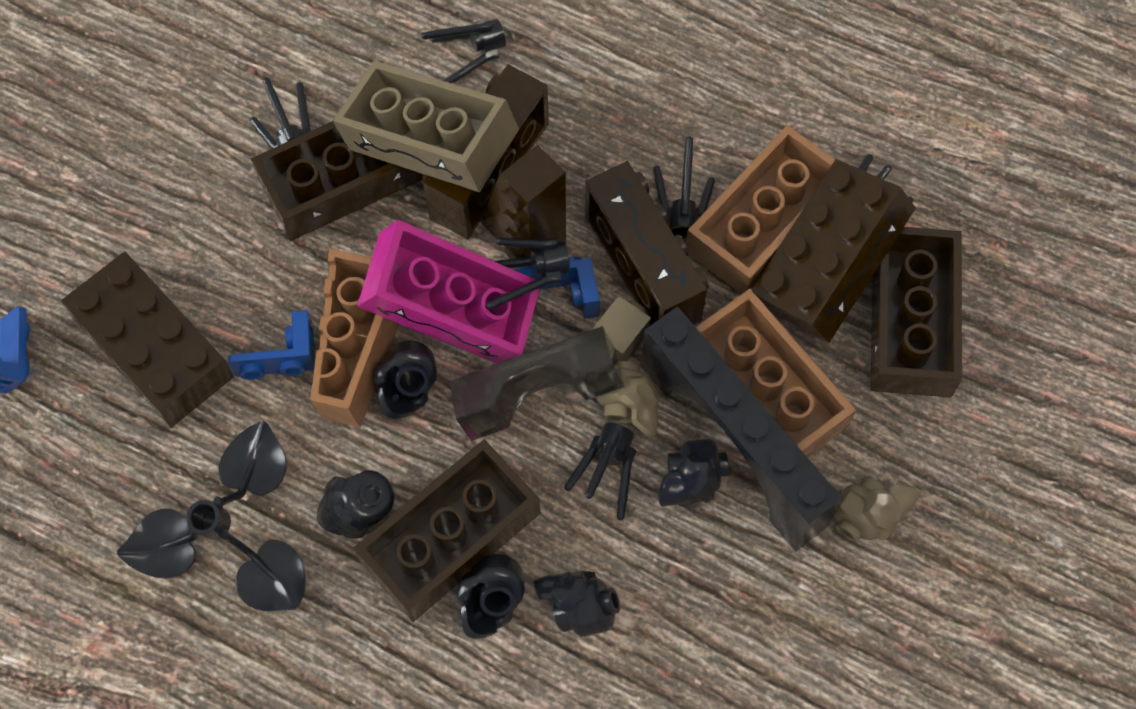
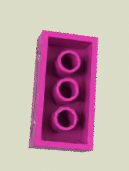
[357,220,540,365]

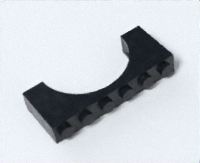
[641,306,842,552]

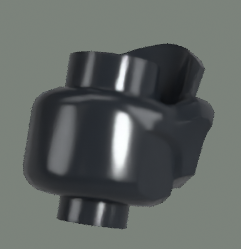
[373,340,437,419]
[658,439,729,507]
[317,470,395,539]
[457,554,525,639]
[533,570,620,637]

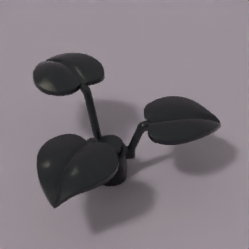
[117,421,306,611]

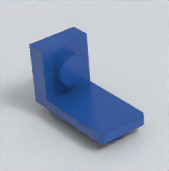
[514,257,600,319]
[0,306,30,394]
[228,310,315,380]

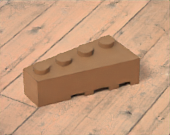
[310,248,399,428]

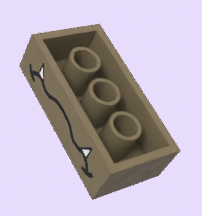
[333,61,519,192]

